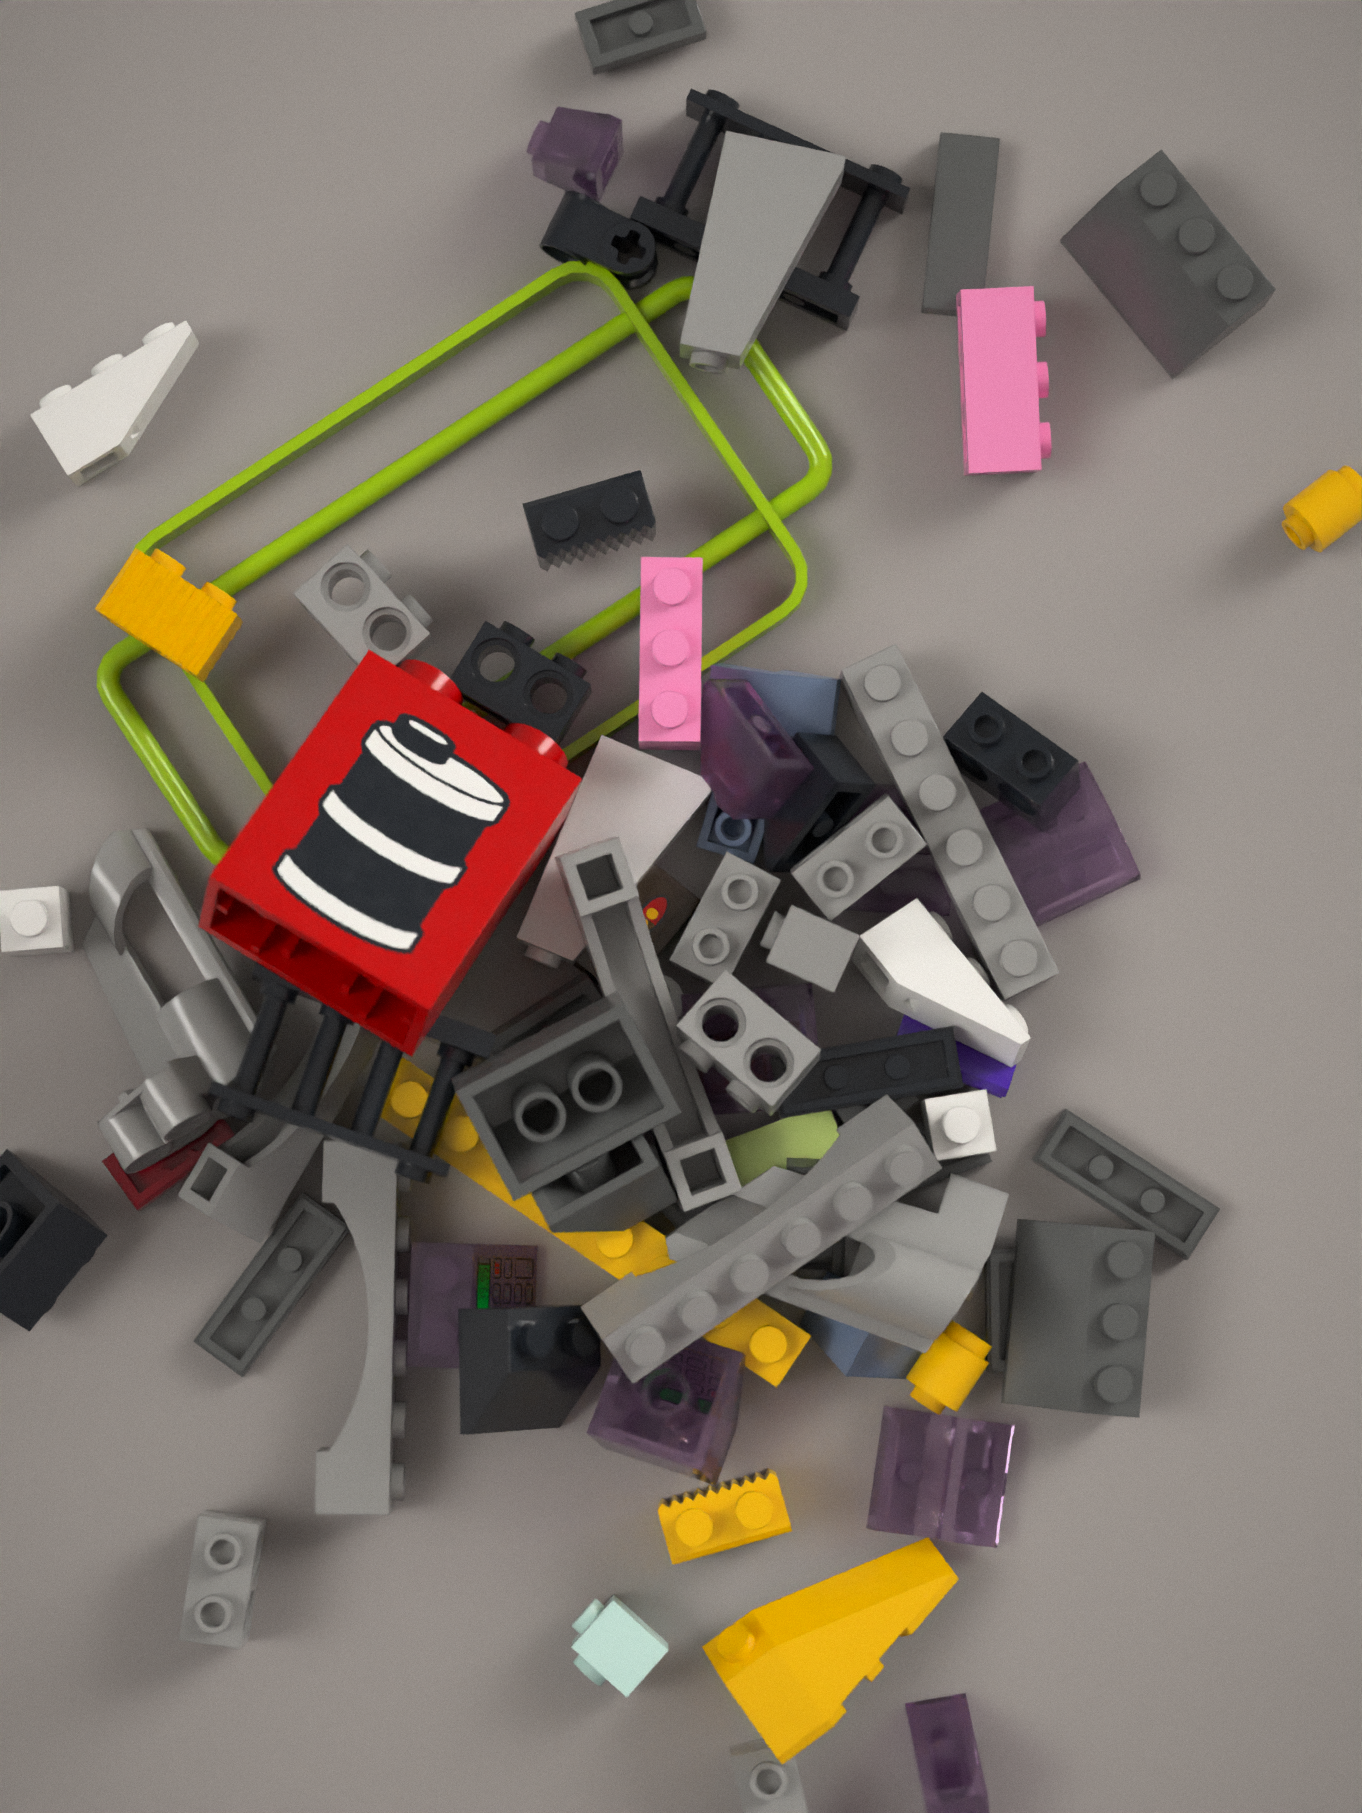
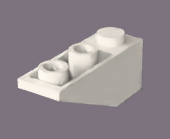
[30,320,199,487]
[852,898,1031,1067]

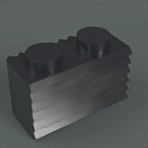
[522,470,656,572]

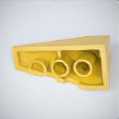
[702,1537,959,1765]

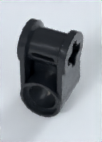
[539,191,658,290]

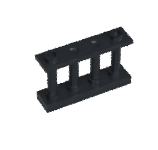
[630,88,910,331]
[209,962,496,1185]

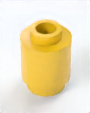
[1282,465,1362,552]
[906,1320,992,1415]

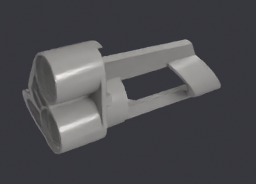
[82,828,278,1174]
[666,1166,1009,1354]

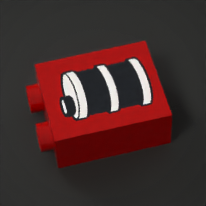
[198,650,582,1057]

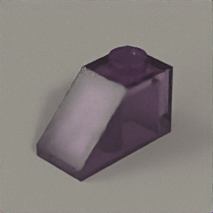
[527,106,624,203]
[700,679,814,820]
[905,1693,990,1813]

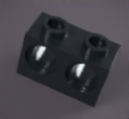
[450,621,592,745]
[943,692,1081,832]

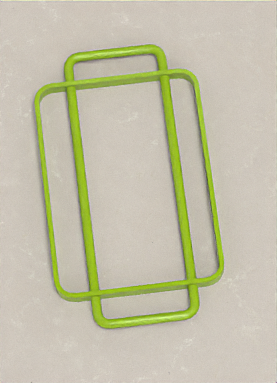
[96,261,832,866]

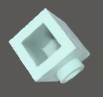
[571,1594,668,1697]

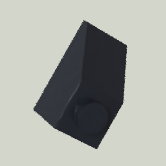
[764,732,876,873]

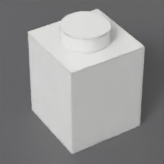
[0,886,74,957]
[920,1089,997,1161]

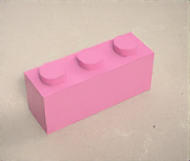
[956,286,1051,476]
[638,557,703,750]

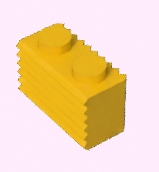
[95,548,243,682]
[657,1468,792,1565]

